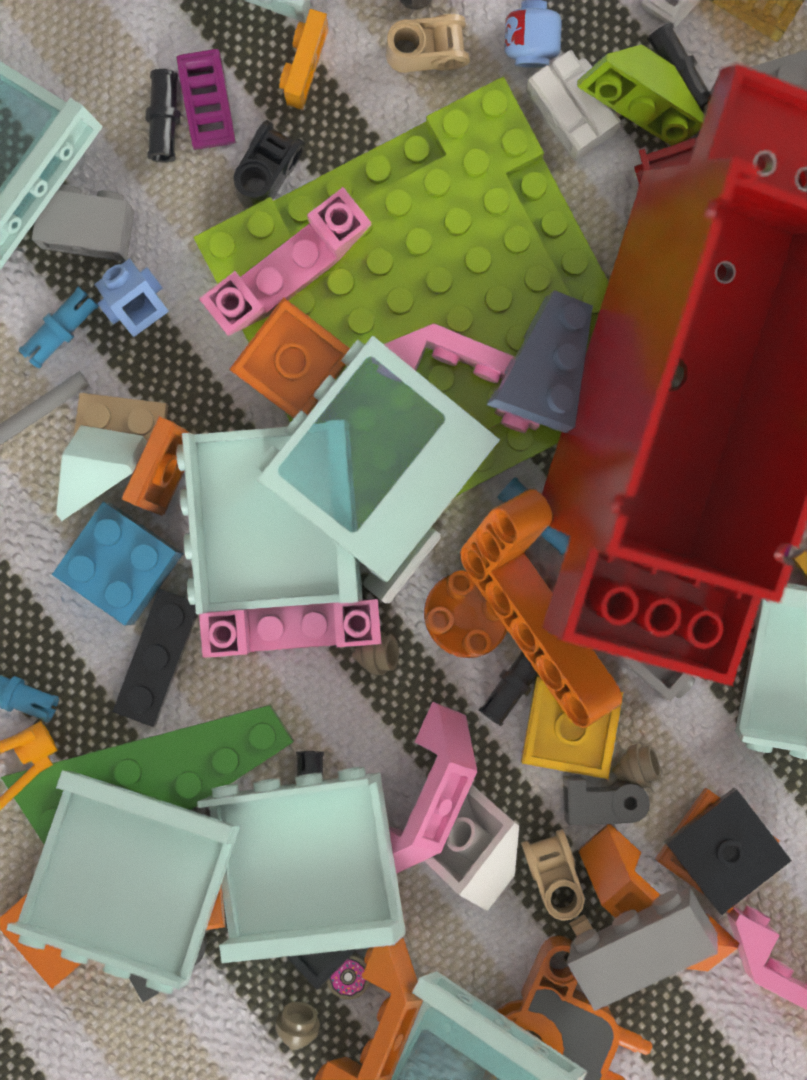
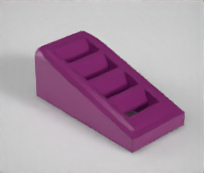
[176,49,236,150]

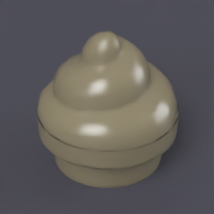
[352,631,399,675]
[613,744,661,788]
[275,1002,320,1050]

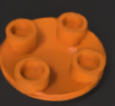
[424,570,507,658]

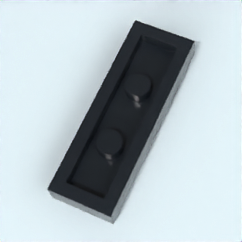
[112,589,198,727]

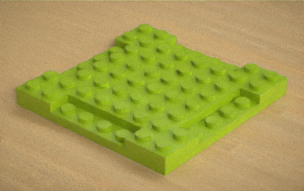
[193,76,609,530]

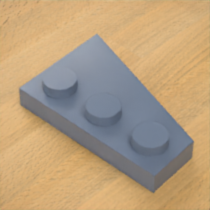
[487,291,593,433]

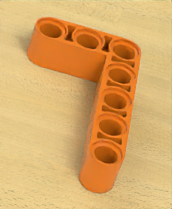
[460,489,622,728]

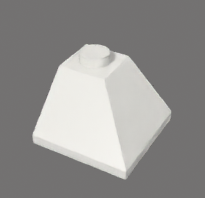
[425,785,519,911]

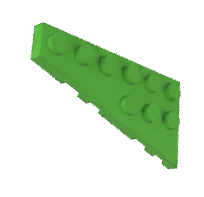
[1,704,294,845]

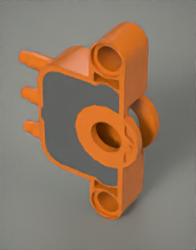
[482,935,652,1080]

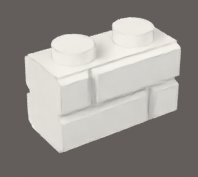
[526,50,621,161]

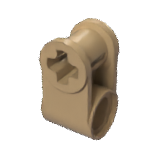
[385,14,470,73]
[521,829,584,921]

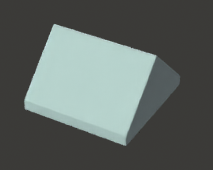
[56,425,147,521]

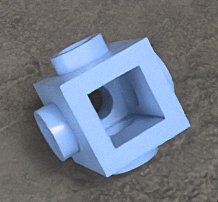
[95,258,169,337]

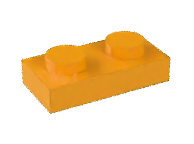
[279,9,329,110]

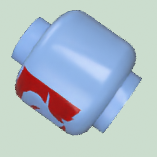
[504,0,562,68]

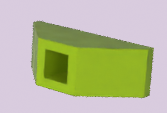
[577,44,705,146]

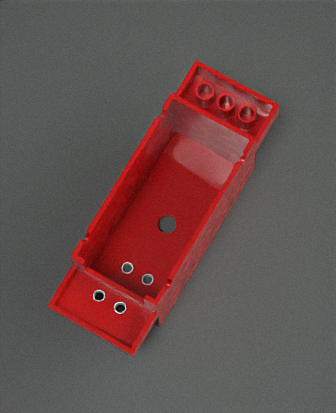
[542,63,807,686]

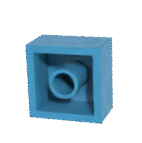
[52,501,184,626]

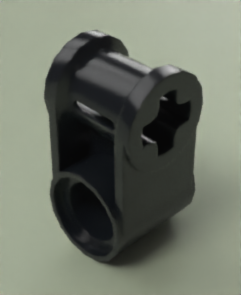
[233,120,305,208]

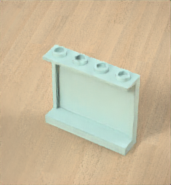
[177,420,363,614]
[735,583,807,760]
[197,767,406,963]
[6,770,240,994]

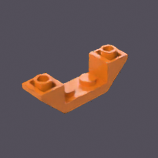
[579,824,739,971]
[315,938,423,1080]

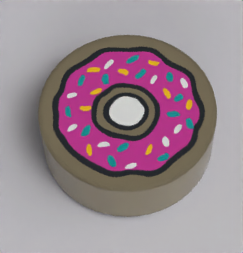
[327,953,370,1000]

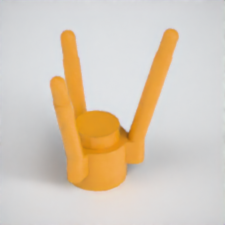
[0,720,58,810]

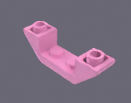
[199,187,371,336]
[371,324,540,433]
[199,599,381,658]
[389,702,477,874]
[727,905,807,1010]

